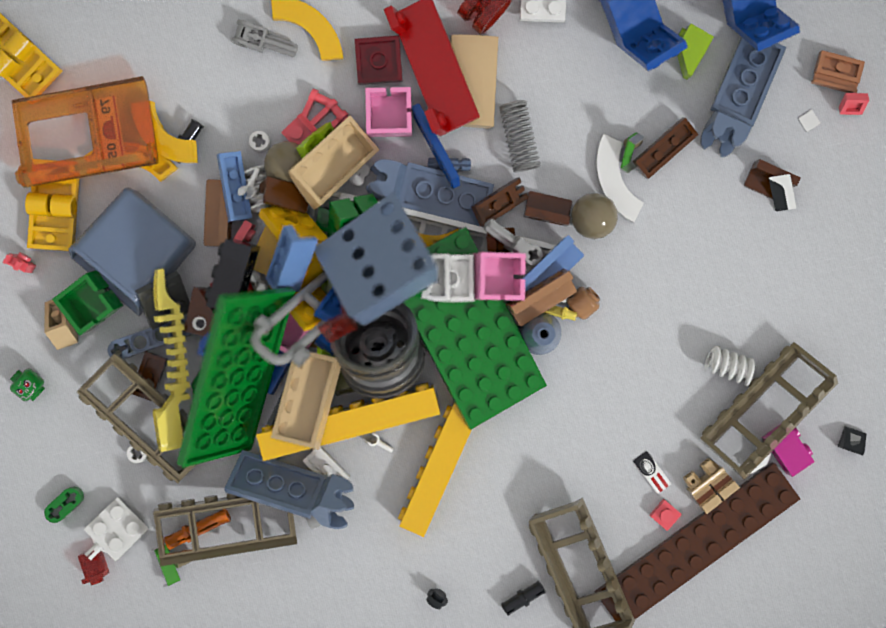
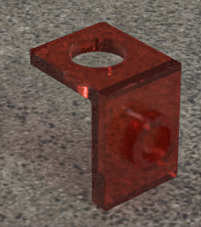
[318,299,357,342]

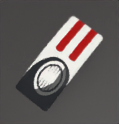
[633,451,671,494]

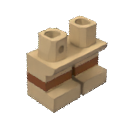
[683,458,740,514]

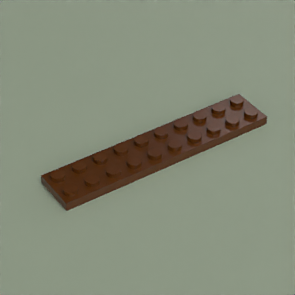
[594,462,801,621]

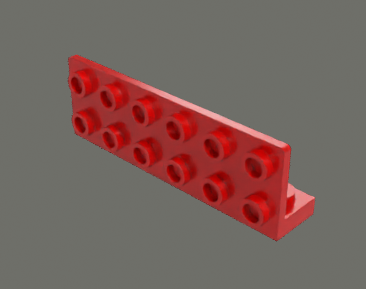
[383,0,480,137]

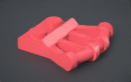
[281,88,349,145]

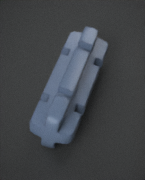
[428,158,471,171]

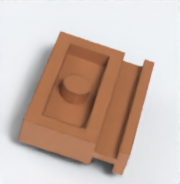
[811,50,865,93]

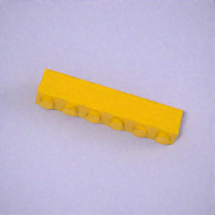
[397,402,471,537]

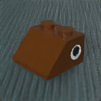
[183,287,216,336]

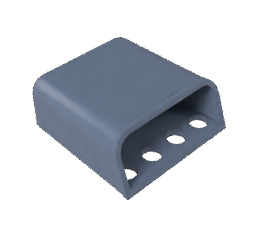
[69,188,196,316]
[315,191,438,325]

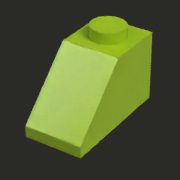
[677,24,714,80]

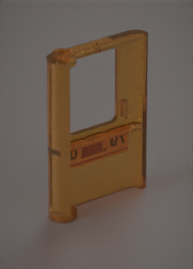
[11,76,159,188]

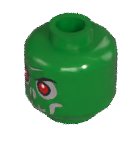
[9,368,45,402]

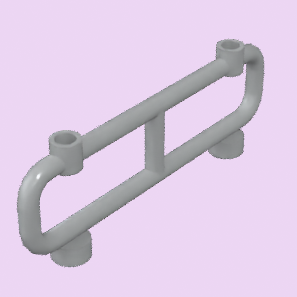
[250,271,330,367]

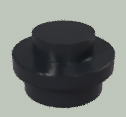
[426,588,448,609]

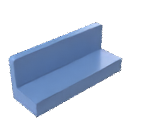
[217,151,252,222]
[266,225,318,292]
[522,235,584,292]

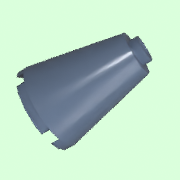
[518,313,561,355]

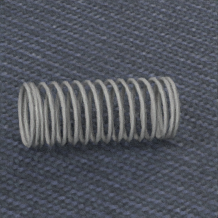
[499,100,541,173]

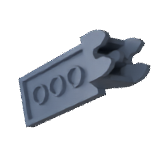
[700,37,787,157]
[366,159,494,227]
[224,450,354,529]

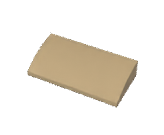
[450,35,498,129]
[288,116,380,210]
[271,352,341,450]

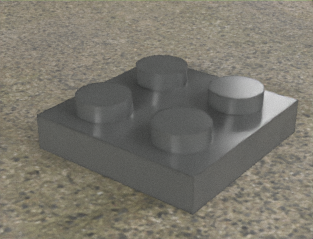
[135,271,190,330]

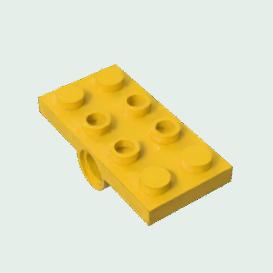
[0,13,63,103]
[25,159,81,251]

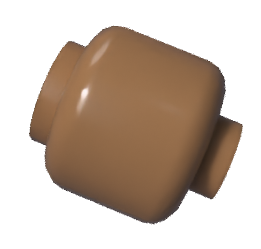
[567,287,600,320]

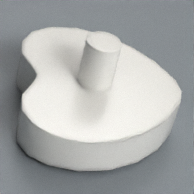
[349,164,370,186]

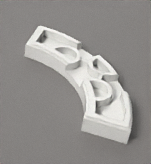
[596,133,644,223]

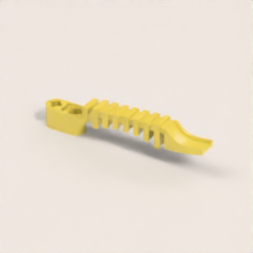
[153,269,190,452]

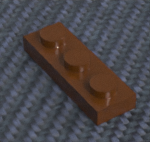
[632,117,699,179]

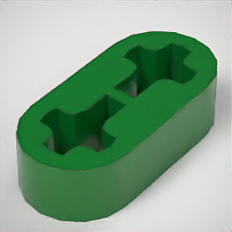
[44,486,84,523]

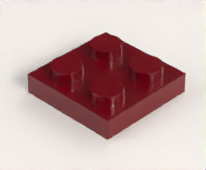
[355,35,403,85]

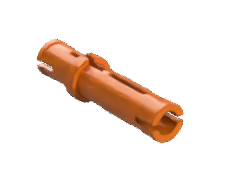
[164,508,231,550]

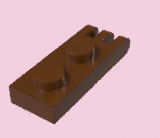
[471,177,529,227]

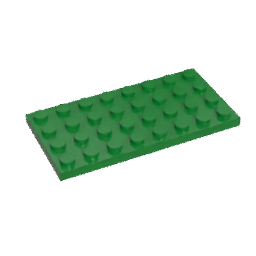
[403,227,547,430]
[177,287,296,468]

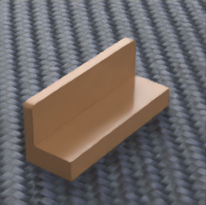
[203,179,232,247]
[506,268,577,326]

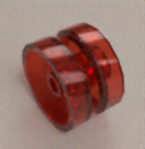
[457,0,513,35]

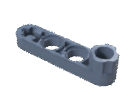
[107,317,192,360]

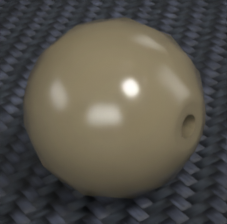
[264,141,302,183]
[571,193,618,239]

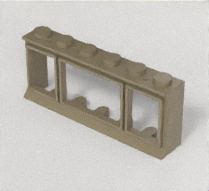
[701,342,838,480]
[77,349,197,483]
[153,493,297,567]
[529,498,635,628]

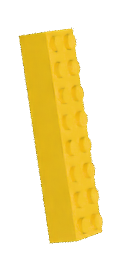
[256,382,440,461]

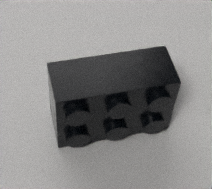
[205,239,260,309]

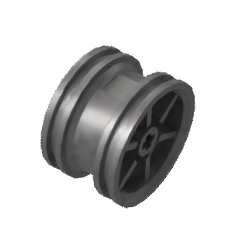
[330,302,425,399]

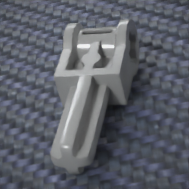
[231,19,298,57]
[484,219,543,265]

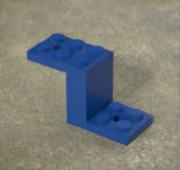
[599,0,688,71]
[723,0,800,51]

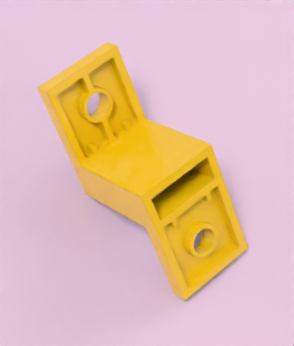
[258,206,328,331]

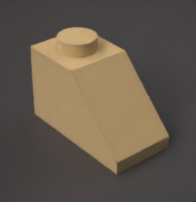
[44,300,78,350]

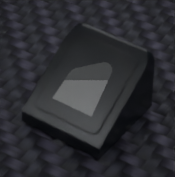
[837,426,867,456]

